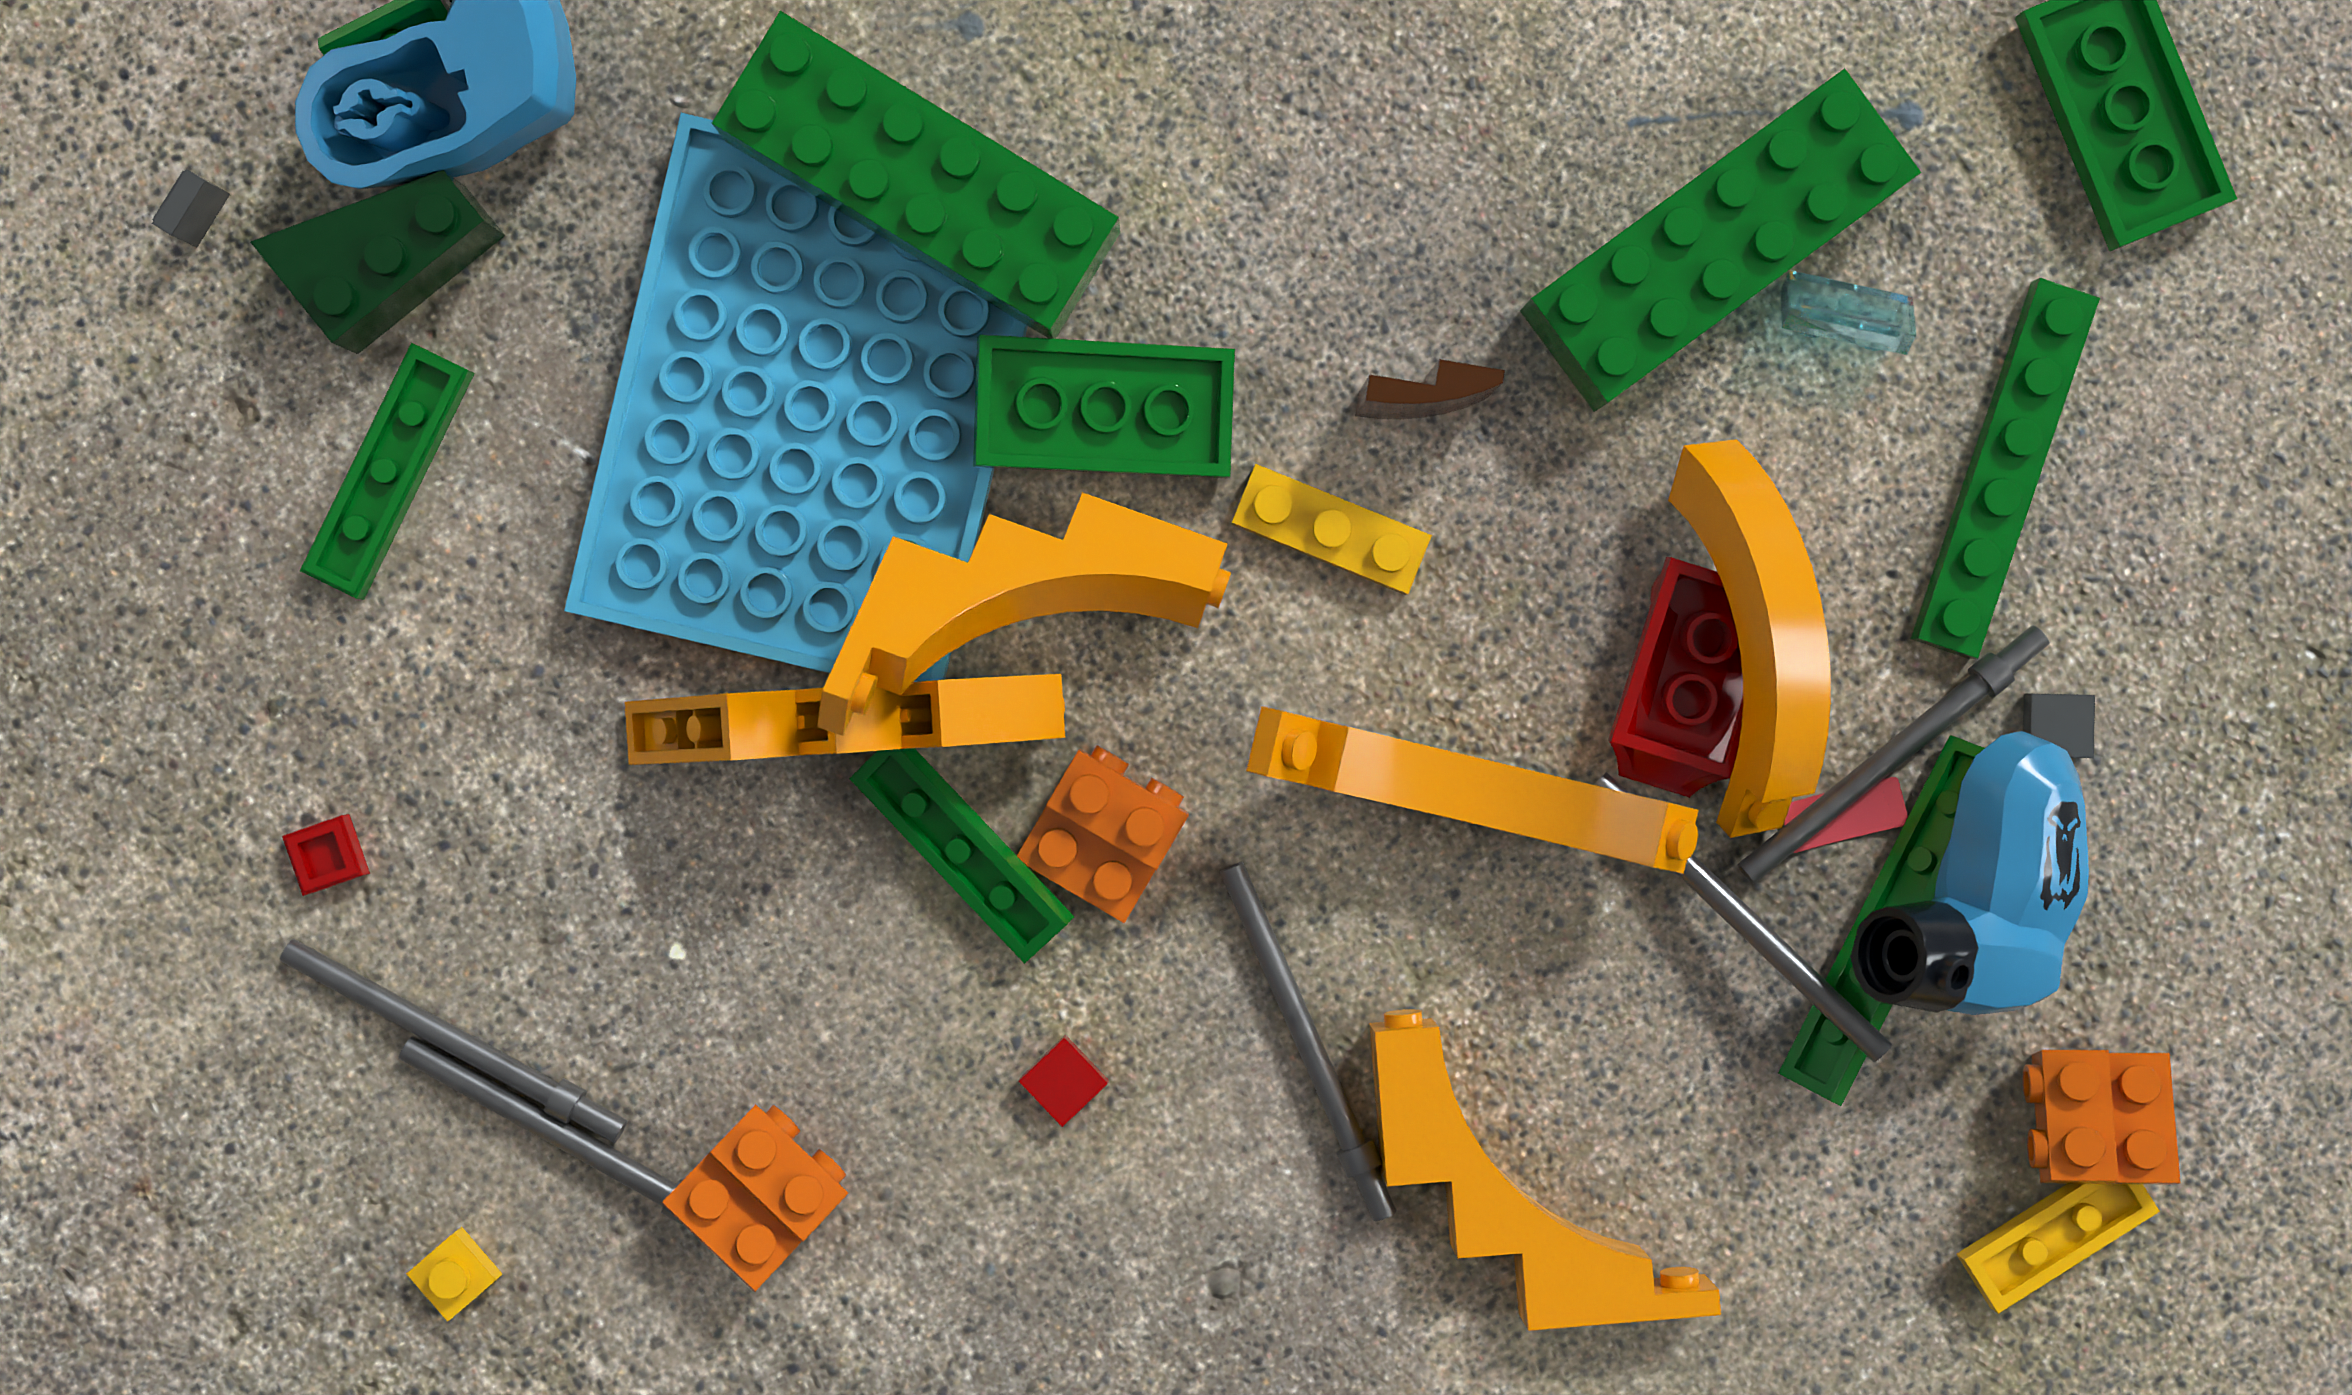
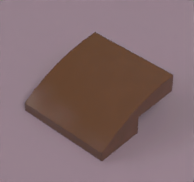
[1355,359,1505,419]

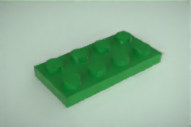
[2015,0,2237,252]
[973,335,1235,478]

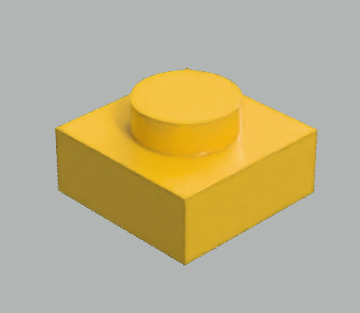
[406,1227,503,1322]

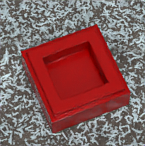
[282,814,370,896]
[1019,1034,1109,1127]

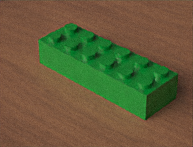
[712,10,1120,339]
[1520,68,1922,412]

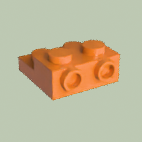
[1017,745,1189,923]
[2023,1050,2181,1185]
[661,1105,848,1292]

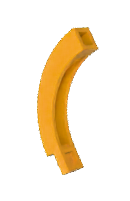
[1668,439,1831,838]

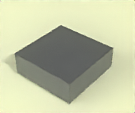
[152,169,230,247]
[2023,693,2095,758]

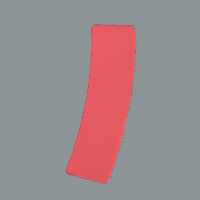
[1784,777,1908,853]

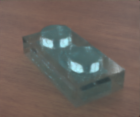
[1781,270,1916,355]

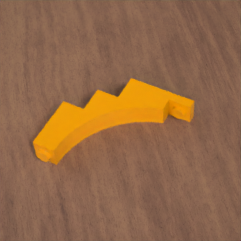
[817,492,1231,736]
[625,674,1065,765]
[1246,706,1699,874]
[1369,1009,1721,1331]

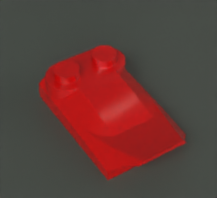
[1608,557,1743,798]

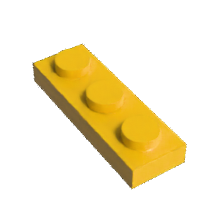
[1231,464,1432,595]
[1956,1184,2160,1314]

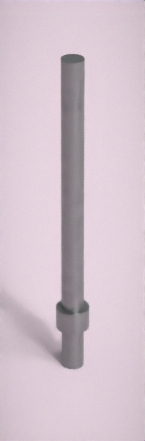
[1737,625,2050,884]
[1594,772,1892,1062]
[1220,862,1397,1221]
[280,939,628,1143]
[399,1036,683,1225]

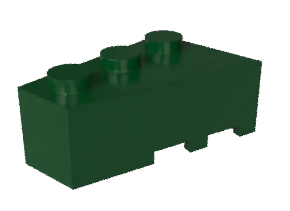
[250,170,505,354]

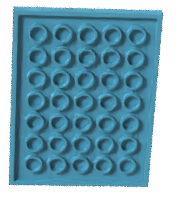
[564,113,1028,682]

